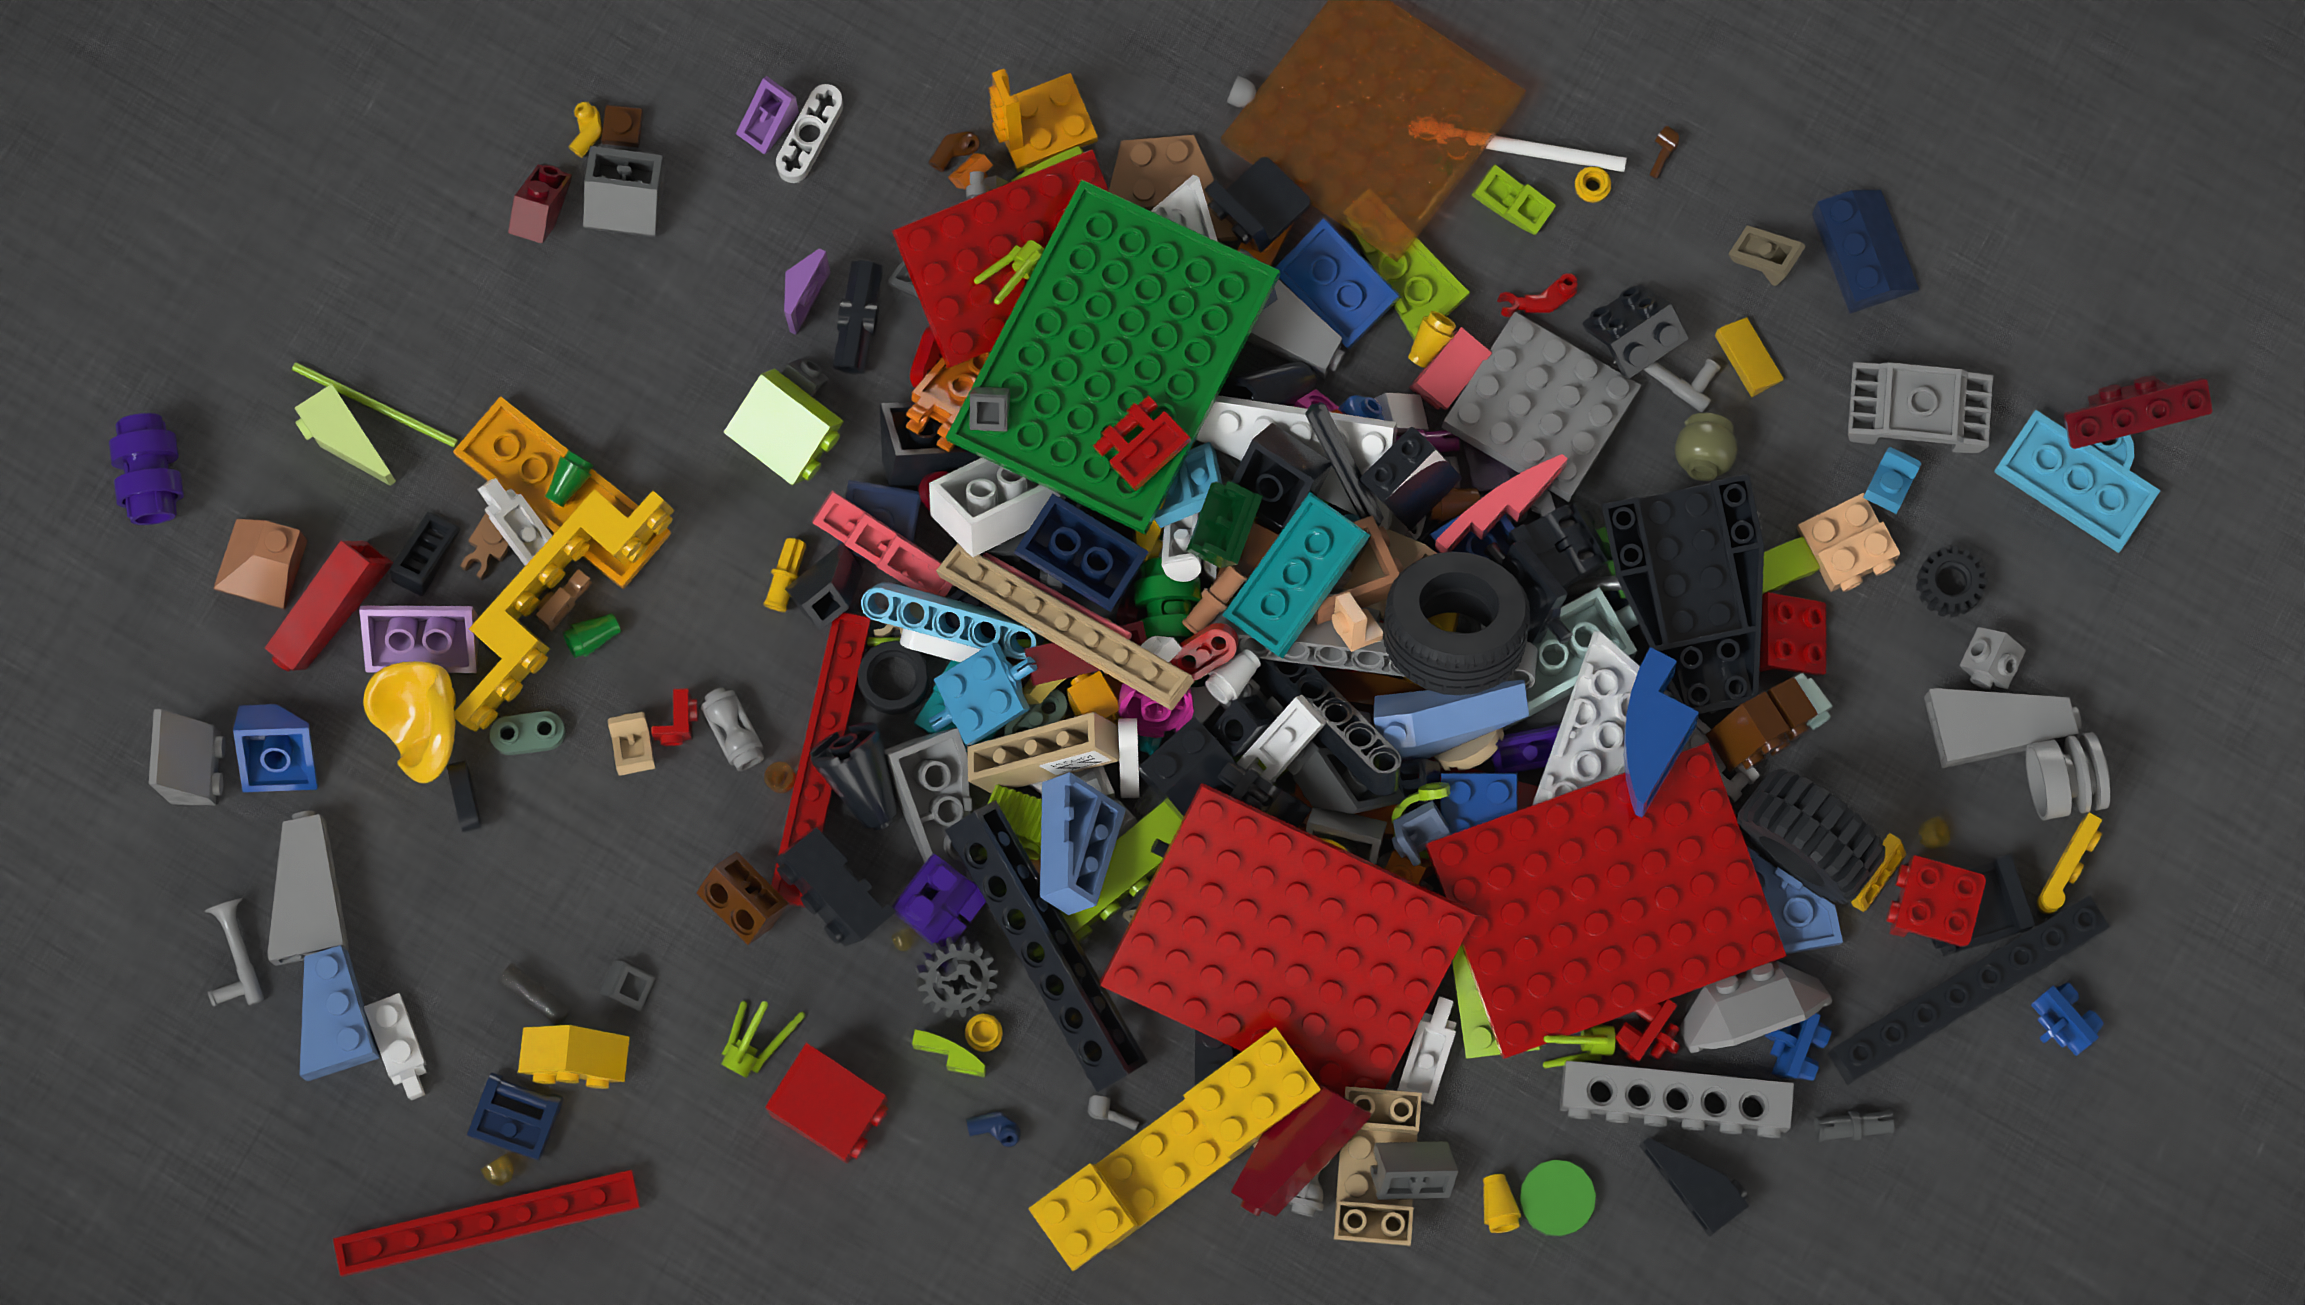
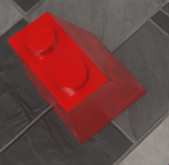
[765,1043,889,1164]

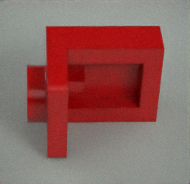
[651,688,699,746]

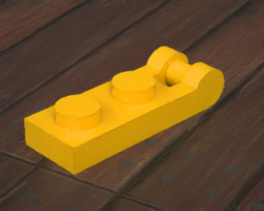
[2036,812,2102,915]

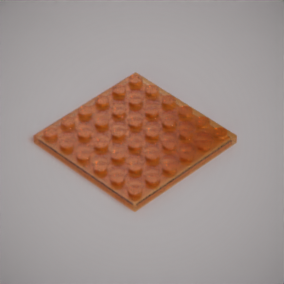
[1221,0,1526,262]

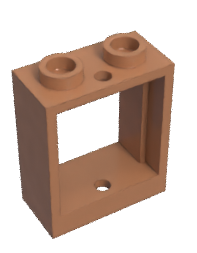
[1313,515,1404,625]

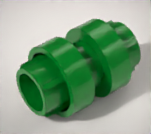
[1134,557,1202,662]

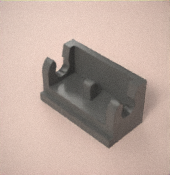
[1370,1141,1458,1200]

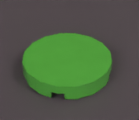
[1519,1160,1596,1237]

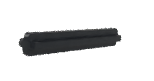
[1305,402,1384,527]

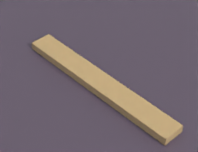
[936,543,1194,711]

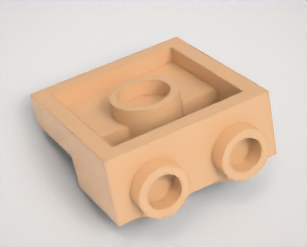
[1797,493,1900,592]

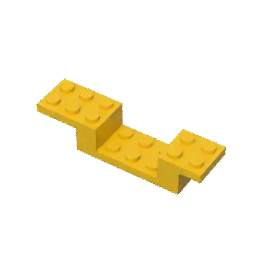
[454,489,675,732]
[1028,1027,1321,1271]

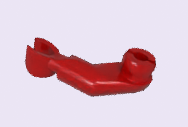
[1497,273,1578,317]

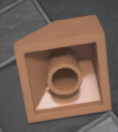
[214,519,308,610]

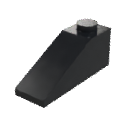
[1639,1137,1749,1237]

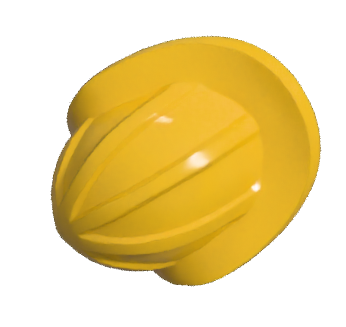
[363,661,456,783]

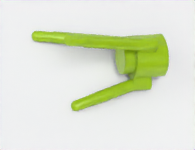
[974,240,1045,304]
[721,1001,805,1078]
[1543,1024,1615,1068]

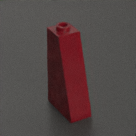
[1231,1080,1372,1217]

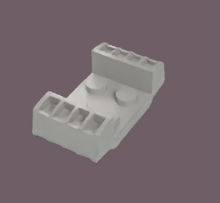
[1848,362,1993,453]

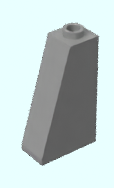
[1239,248,1345,379]
[1924,688,2081,768]
[268,811,349,966]

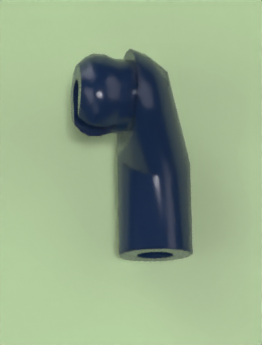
[966,1111,1021,1147]

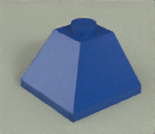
[233,704,318,792]

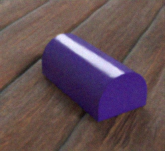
[1490,724,1561,772]

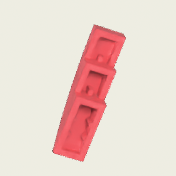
[1435,454,1568,553]
[812,490,953,597]

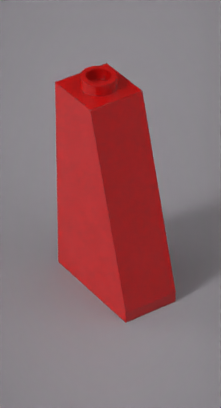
[265,541,393,672]

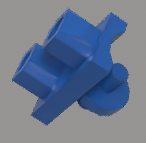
[2031,983,2104,1056]
[1765,1013,1832,1081]

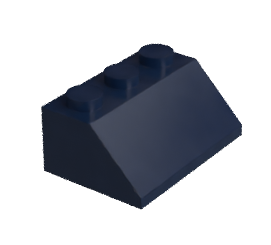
[1812,190,1919,314]
[1014,493,1148,612]

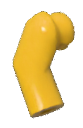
[568,102,603,158]

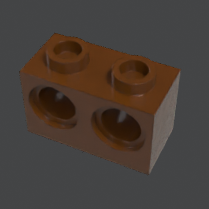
[696,851,789,945]

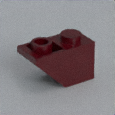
[508,164,572,244]

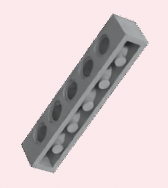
[1560,1061,1794,1138]

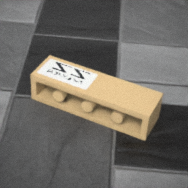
[967,712,1119,794]

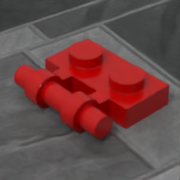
[1093,396,1191,491]

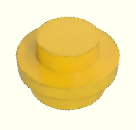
[965,1014,1003,1052]

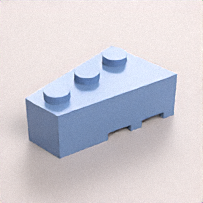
[1040,772,1126,915]
[300,945,380,1081]

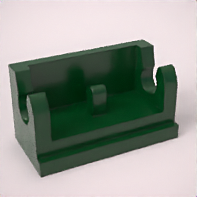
[1186,481,1263,568]

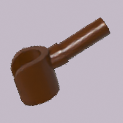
[1649,126,1679,179]

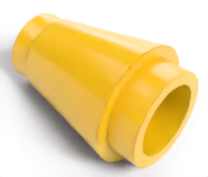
[1408,311,1456,368]
[1483,1174,1521,1233]

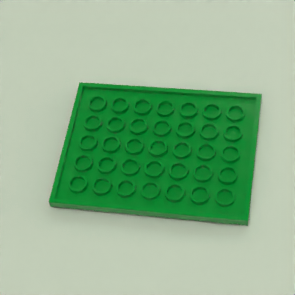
[946,179,1281,535]

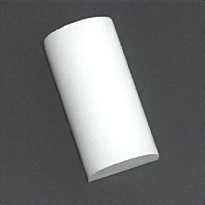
[1161,512,1202,582]

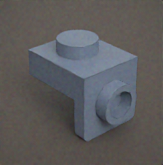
[1392,800,1452,867]

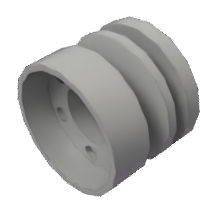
[2026,732,2110,821]

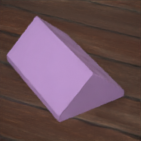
[359,606,479,673]

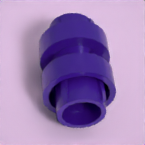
[109,413,184,525]

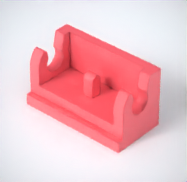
[1409,327,1492,410]

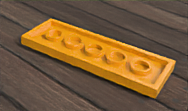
[453,396,671,590]

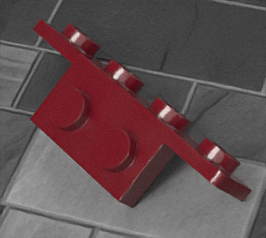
[2064,376,2213,449]

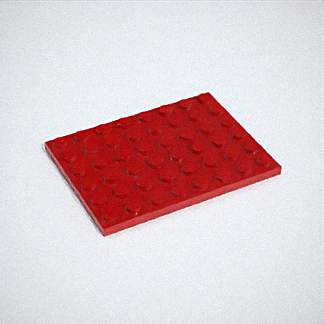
[1425,743,1787,1059]
[1100,783,1476,1097]

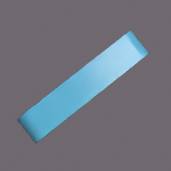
[861,582,1044,659]

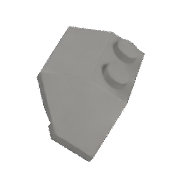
[1679,960,1832,1053]

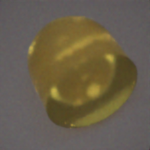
[891,929,913,951]

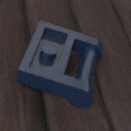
[467,1072,563,1161]

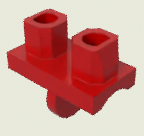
[1615,999,1680,1064]

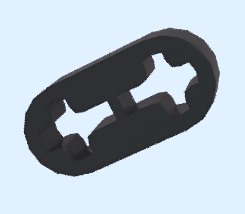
[447,760,482,832]

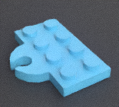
[1994,410,2161,553]

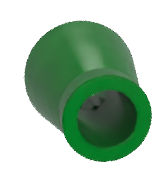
[545,450,594,508]
[562,613,621,658]

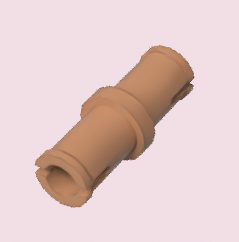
[1182,566,1248,634]

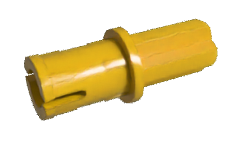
[763,538,806,612]

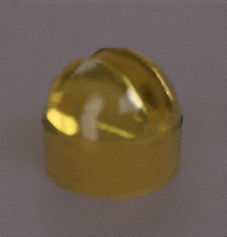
[1918,816,1950,849]
[480,1154,514,1186]

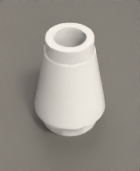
[1205,649,1261,704]

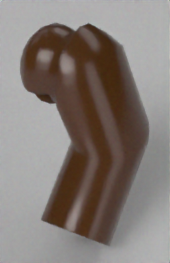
[928,132,980,172]

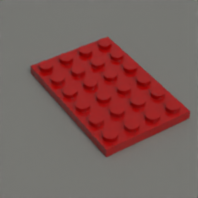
[892,149,1109,368]

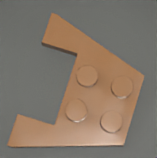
[1109,135,1238,242]

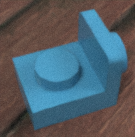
[1863,447,1921,514]

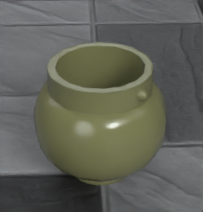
[1675,413,1738,481]

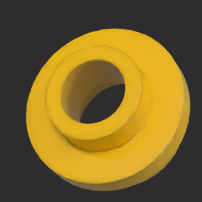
[1575,166,1611,203]

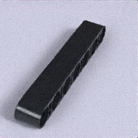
[1254,658,1402,796]

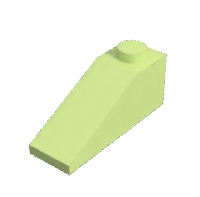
[295,384,396,486]

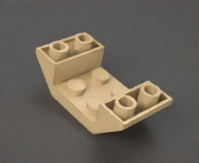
[1334,1087,1422,1246]

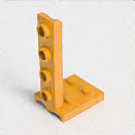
[988,69,1098,173]

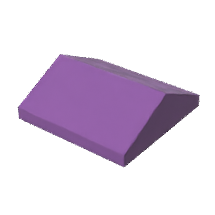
[784,248,831,335]

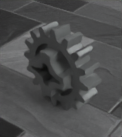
[915,936,998,1018]

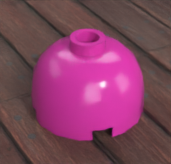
[1118,683,1194,738]

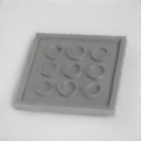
[1442,312,1641,502]

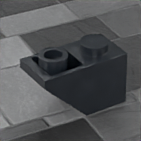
[785,542,864,631]

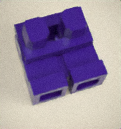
[892,853,986,947]

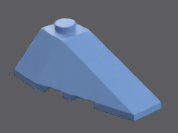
[1373,679,1529,761]

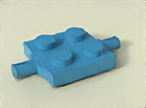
[929,643,1037,745]

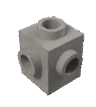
[1960,627,2026,690]

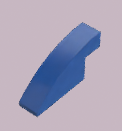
[1623,647,1699,818]

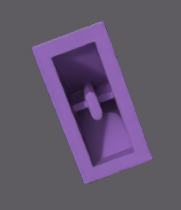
[736,76,799,155]

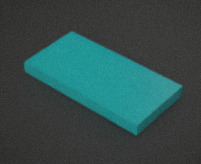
[1223,492,1370,659]

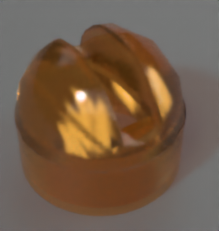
[764,762,796,794]

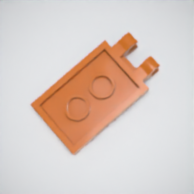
[906,351,991,452]

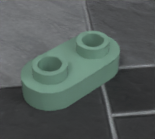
[1004,688,1068,736]
[490,711,566,755]

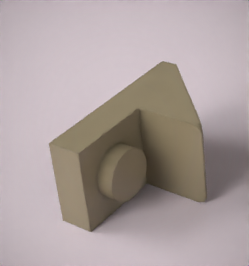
[1728,225,1805,286]

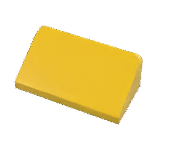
[1715,317,1784,397]

